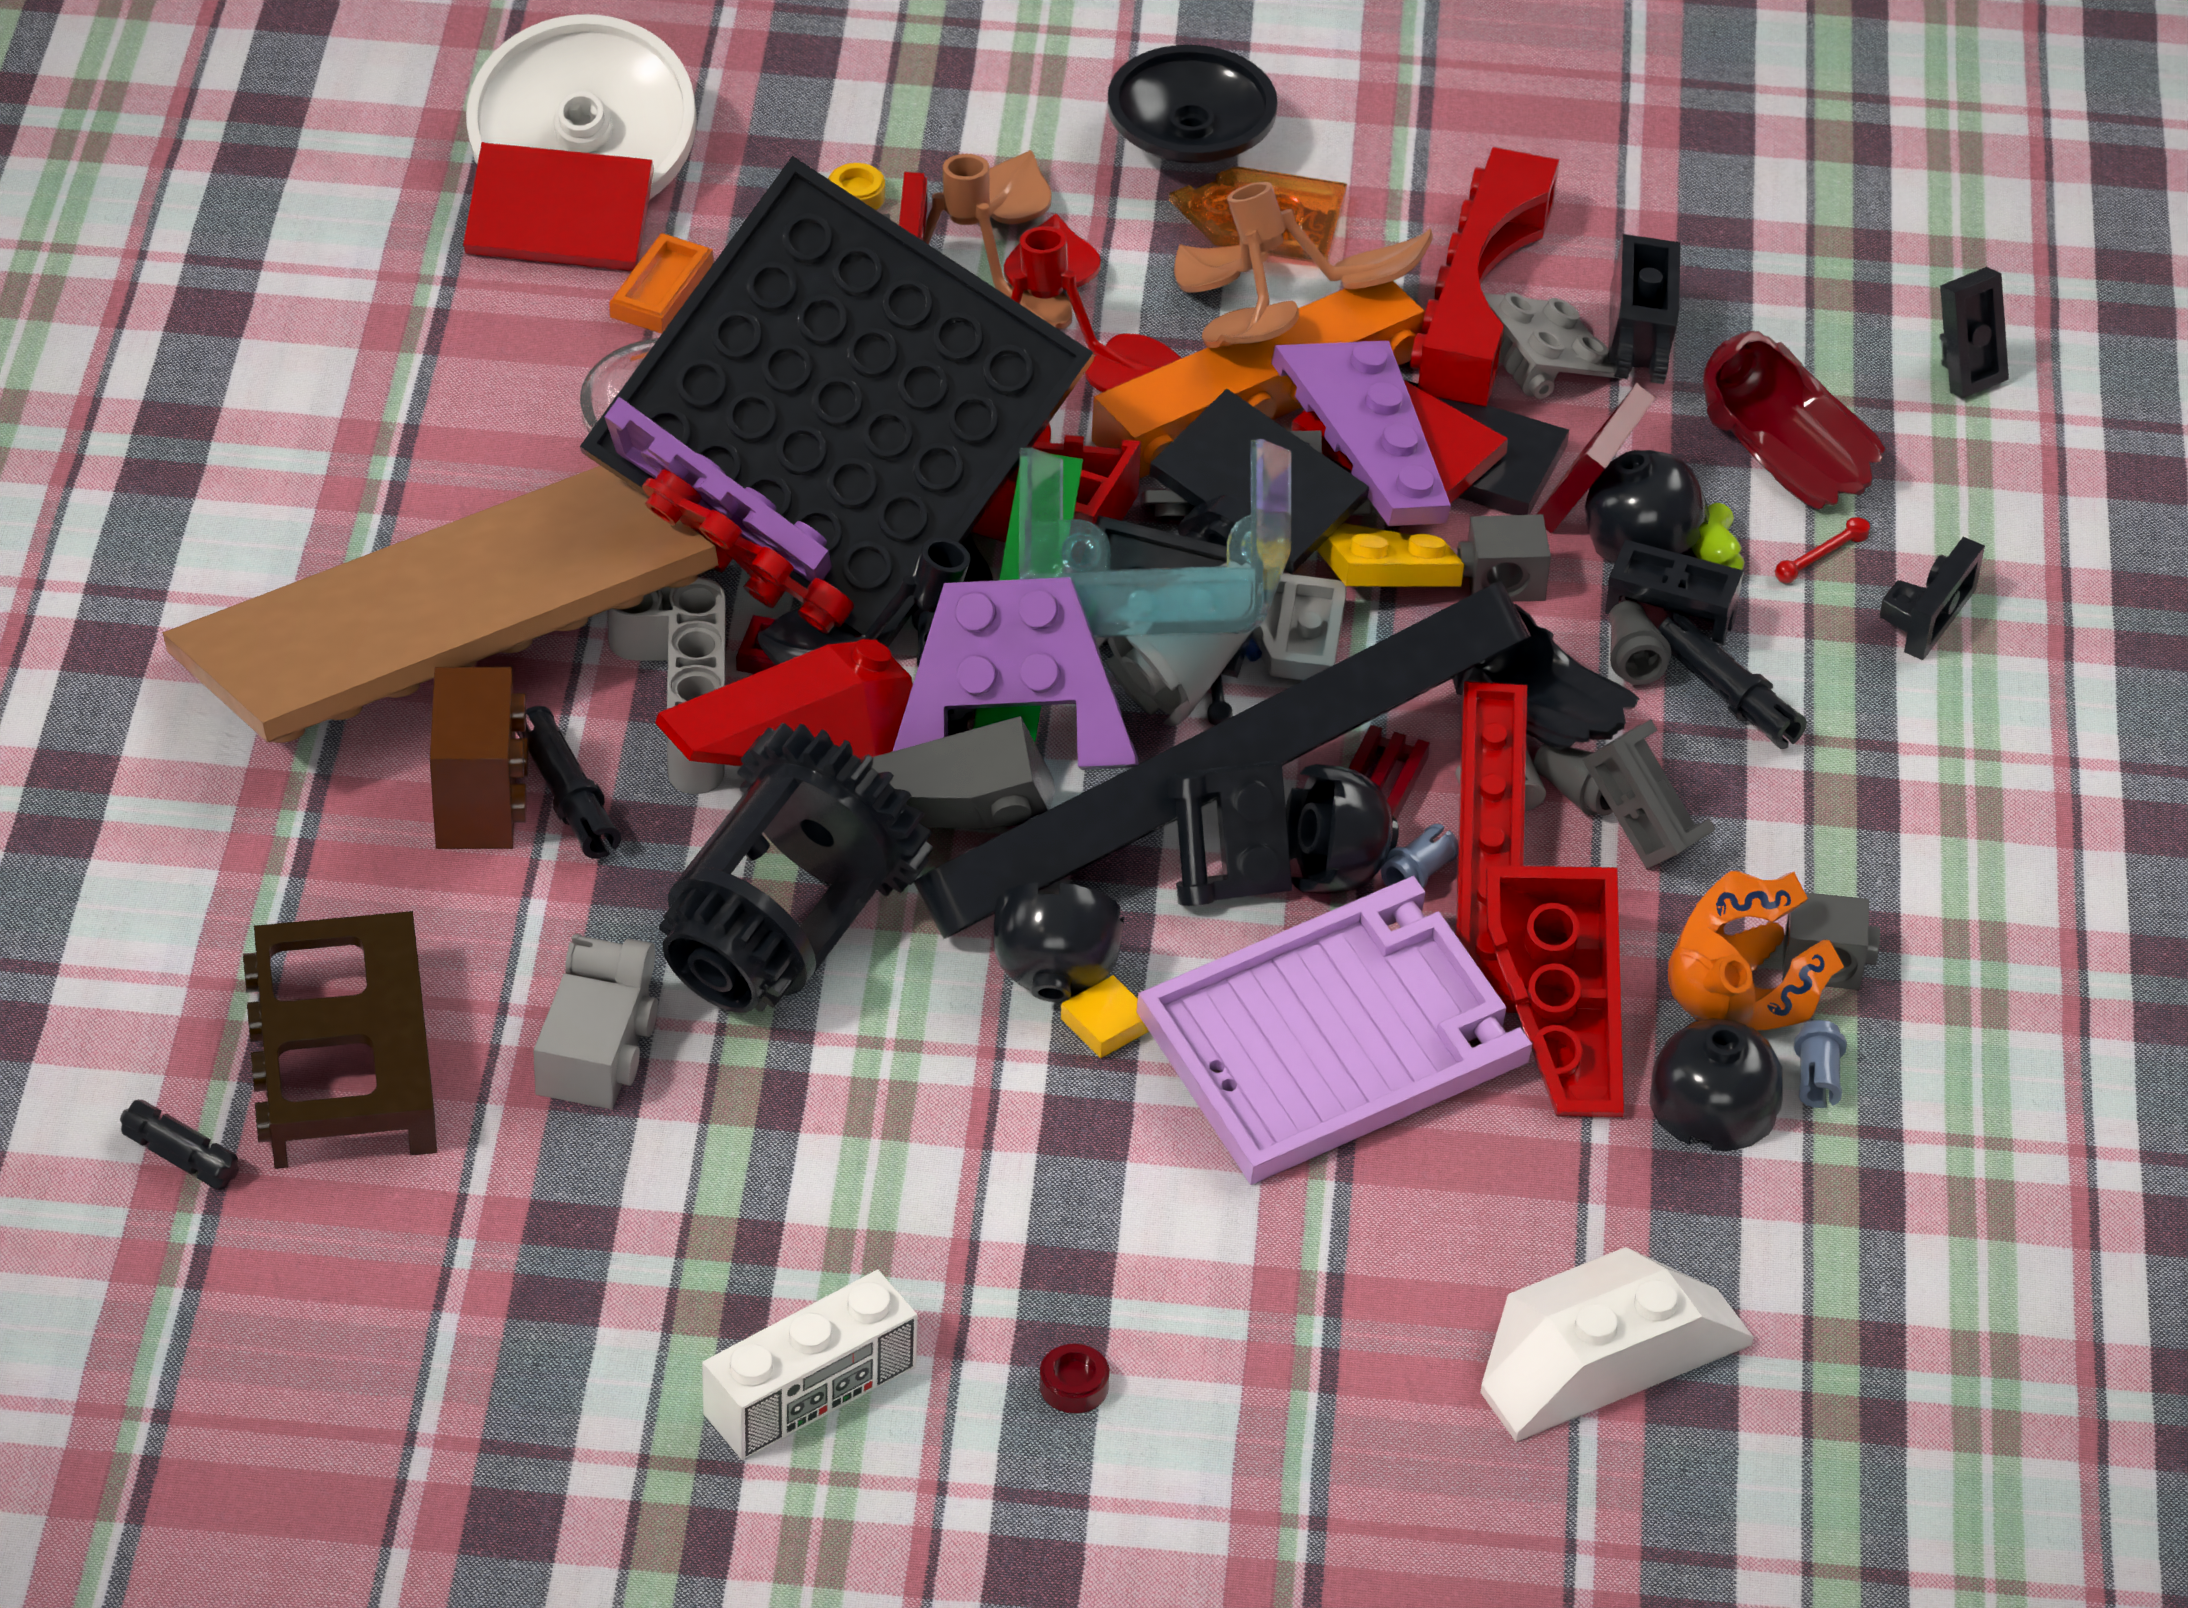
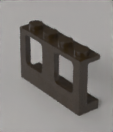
[243,911,437,1169]

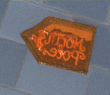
[1168,166,1347,262]

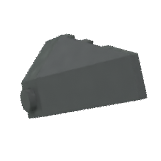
[872,716,1055,829]

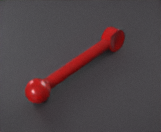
[1775,517,1870,584]

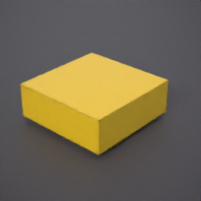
[1061,975,1149,1058]

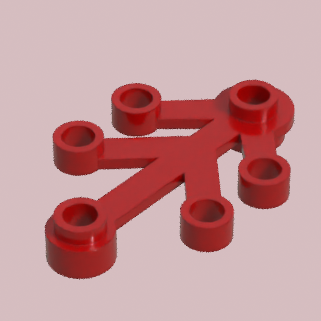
[642,469,855,634]

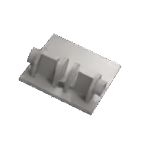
[1483,293,1621,399]

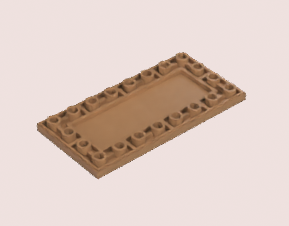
[162,465,719,743]

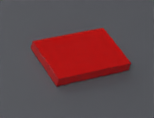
[463,142,654,271]
[1292,380,1508,504]

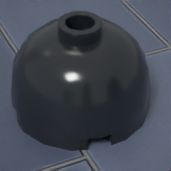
[1585,450,1710,563]
[1286,764,1399,894]
[993,883,1124,1002]
[1649,1018,1783,1152]

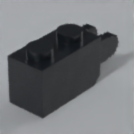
[1608,234,1681,384]

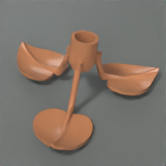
[924,150,1072,329]
[1174,182,1433,348]

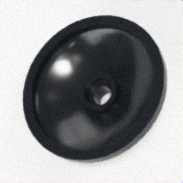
[1107,45,1278,164]

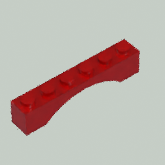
[1410,147,1560,407]

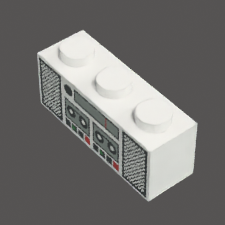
[702,1269,917,1460]

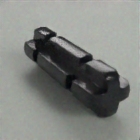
[119,1099,239,1189]

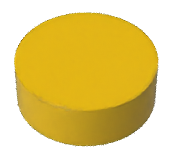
[828,163,885,210]

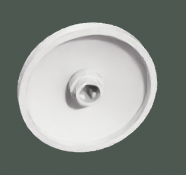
[466,14,697,200]

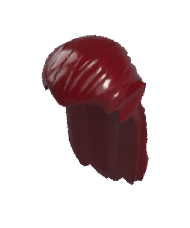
[1703,330,1885,510]

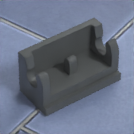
[1582,719,1716,869]

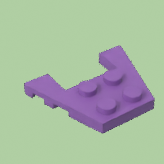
[892,577,1138,770]

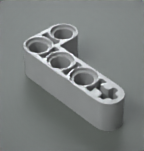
[607,577,726,794]

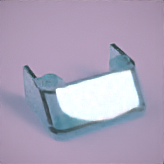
[1019,439,1291,638]

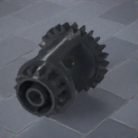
[659,723,933,1013]

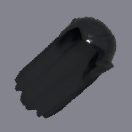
[1452,604,1639,749]

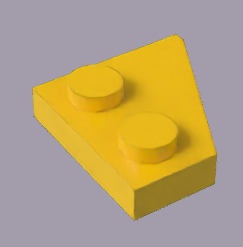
[1317,523,1465,587]

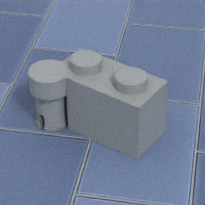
[533,933,658,1110]

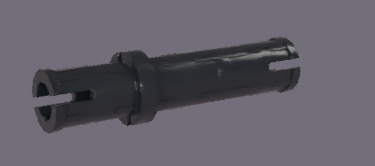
[1658,613,1807,749]
[516,706,621,859]

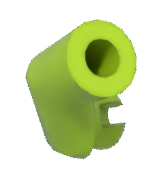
[1691,503,1745,570]

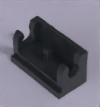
[1605,540,1744,645]

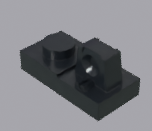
[1939,267,2009,399]
[1879,536,1985,660]

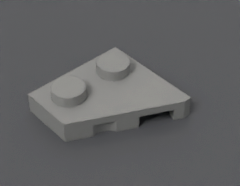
[1251,572,1347,680]

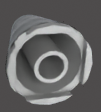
[1096,561,1270,726]

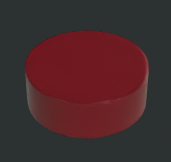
[1039,1343,1110,1414]

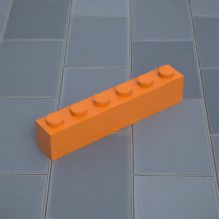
[1091,281,1425,479]

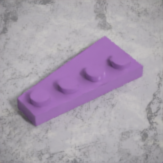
[1271,341,1451,526]
[604,397,832,582]

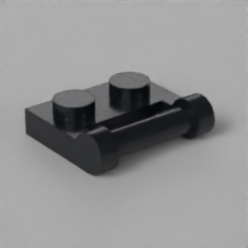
[1167,760,1292,906]

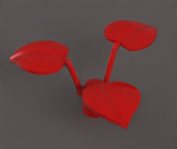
[1003,214,1182,392]

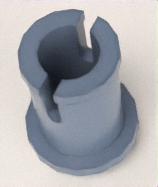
[1381,824,1458,889]
[1794,1020,1847,1108]

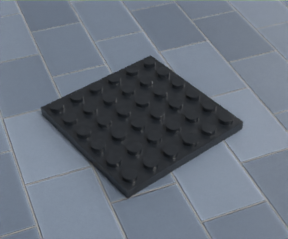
[580,156,1094,648]

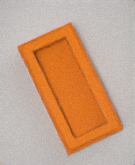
[609,233,713,334]

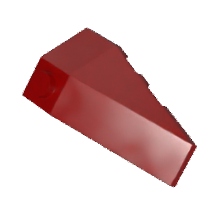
[655,639,913,766]
[1486,865,1624,1117]

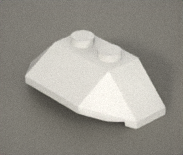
[1480,1247,1753,1442]

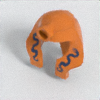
[1668,870,1844,1030]

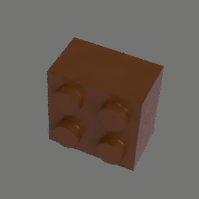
[430,667,528,849]

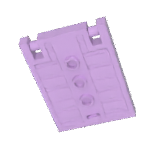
[1136,876,1532,1185]

